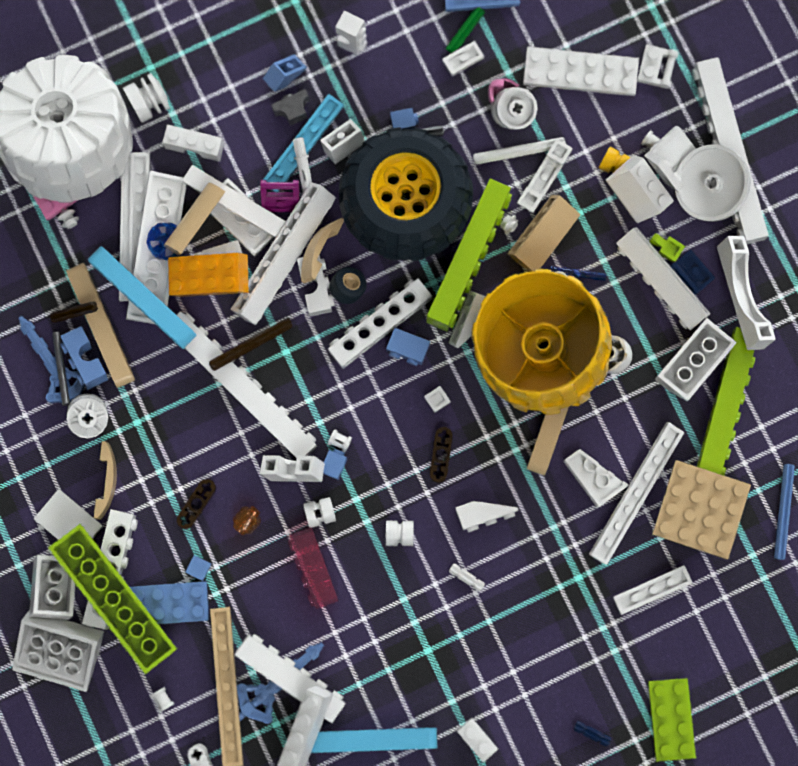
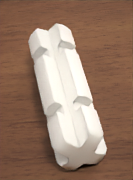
[449,564,485,592]

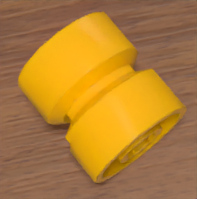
[599,147,630,173]

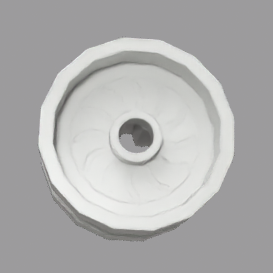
[491,87,537,130]

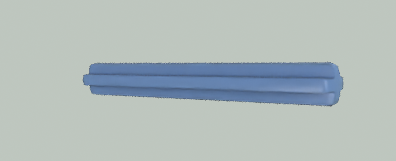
[774,464,795,560]

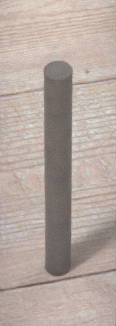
[52,332,70,406]

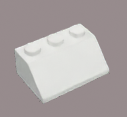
[606,155,674,223]

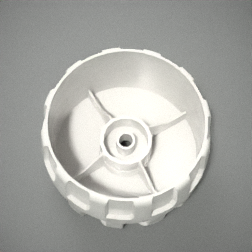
[0,55,133,203]

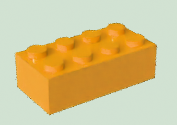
[168,253,249,297]

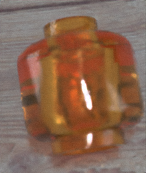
[233,506,261,535]

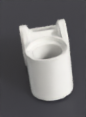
[188,744,213,766]

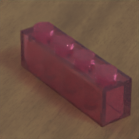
[288,527,339,609]

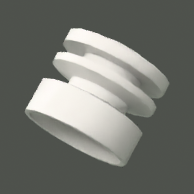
[123,73,170,123]
[67,393,108,438]

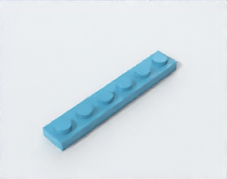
[263,94,344,192]

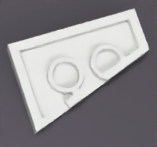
[563,449,629,508]

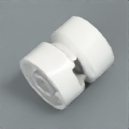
[304,497,336,528]
[386,521,413,546]

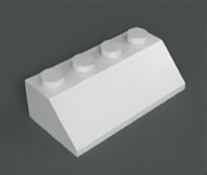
[655,318,737,401]

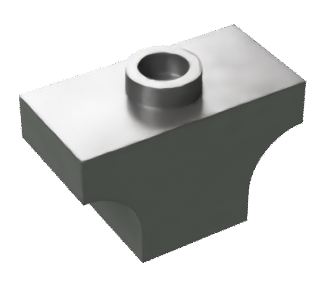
[271,89,309,126]

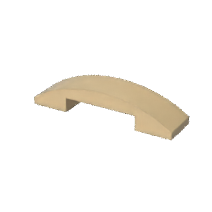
[301,218,344,284]
[94,441,117,520]

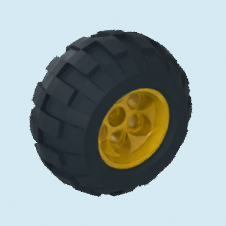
[339,127,473,261]

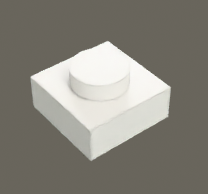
[424,386,451,413]

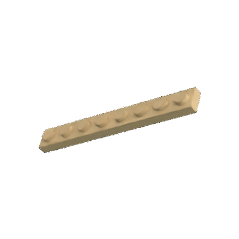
[210,607,244,766]

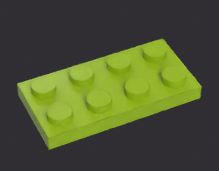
[648,678,696,761]

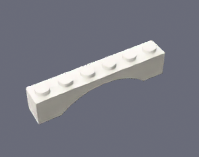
[717,236,776,350]

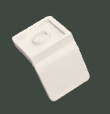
[644,126,696,192]

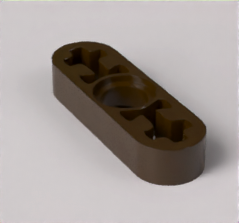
[430,427,453,483]
[177,479,216,529]

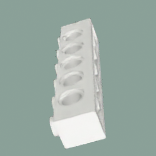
[328,279,432,369]
[82,510,138,629]

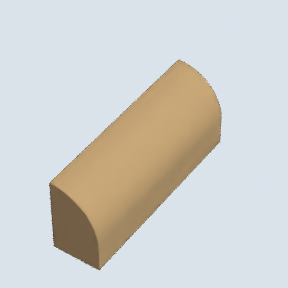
[163,183,226,256]
[507,195,581,272]

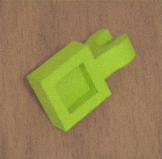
[649,233,685,263]

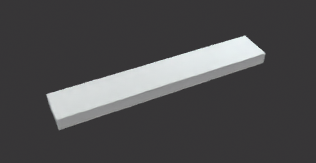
[182,165,286,238]

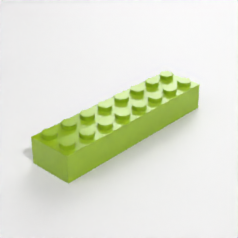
[427,178,512,332]
[48,524,177,674]

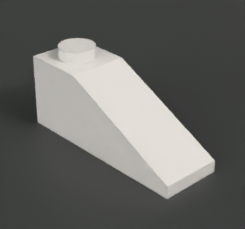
[449,290,486,348]

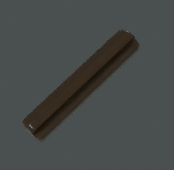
[50,301,98,323]

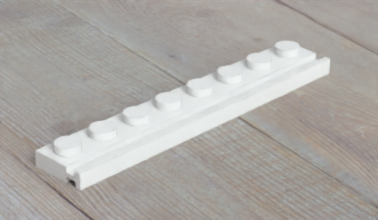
[119,152,150,302]

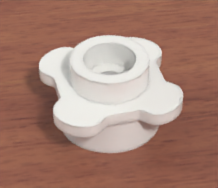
[501,215,518,235]

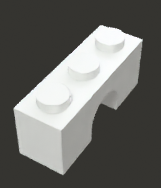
[335,11,367,56]
[163,125,224,162]
[297,255,335,317]
[260,456,325,482]

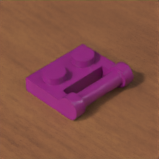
[260,180,300,212]

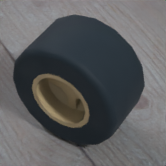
[329,267,367,304]

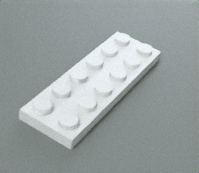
[523,47,639,96]

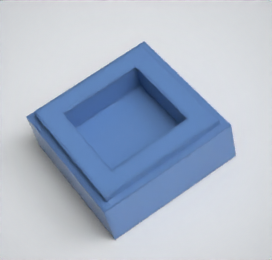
[185,555,212,581]

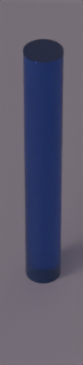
[549,266,607,281]

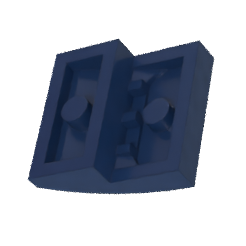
[670,249,716,295]

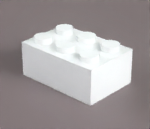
[29,555,75,620]

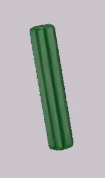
[446,7,485,54]

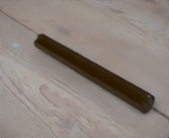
[209,318,293,371]

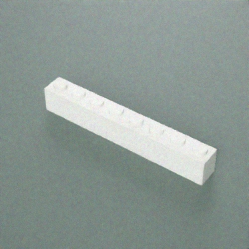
[230,182,336,325]

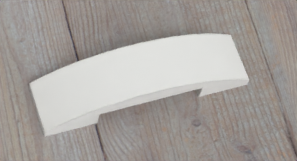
[517,139,573,213]

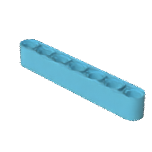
[87,246,197,349]
[311,728,437,753]

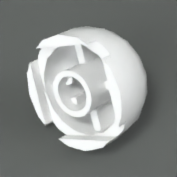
[608,335,633,374]

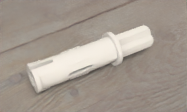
[293,137,312,194]

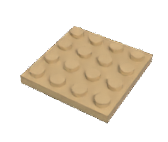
[652,460,751,559]

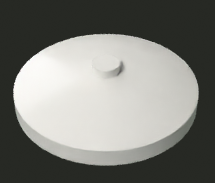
[675,145,751,221]

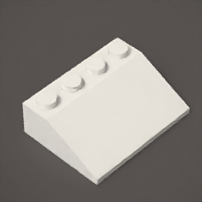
[12,610,104,692]

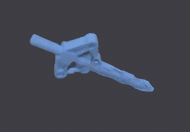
[18,316,90,419]
[237,642,324,724]

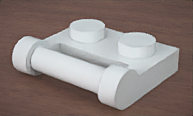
[637,44,679,89]

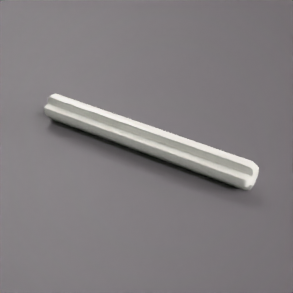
[473,137,565,165]

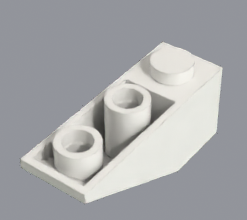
[455,501,518,532]

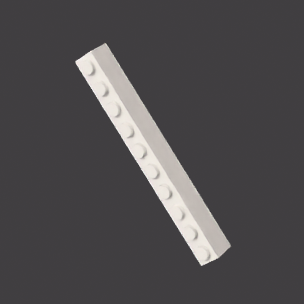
[692,57,769,244]
[177,311,317,458]

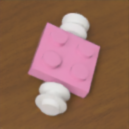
[33,196,79,229]

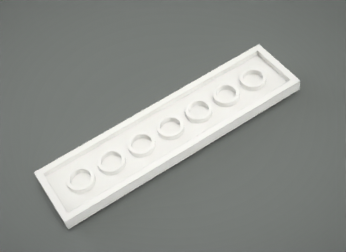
[126,171,187,325]

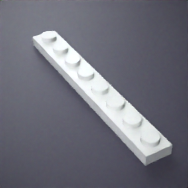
[589,422,684,565]

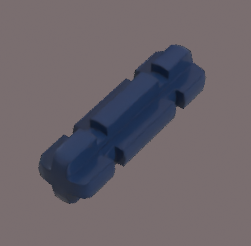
[573,721,611,747]

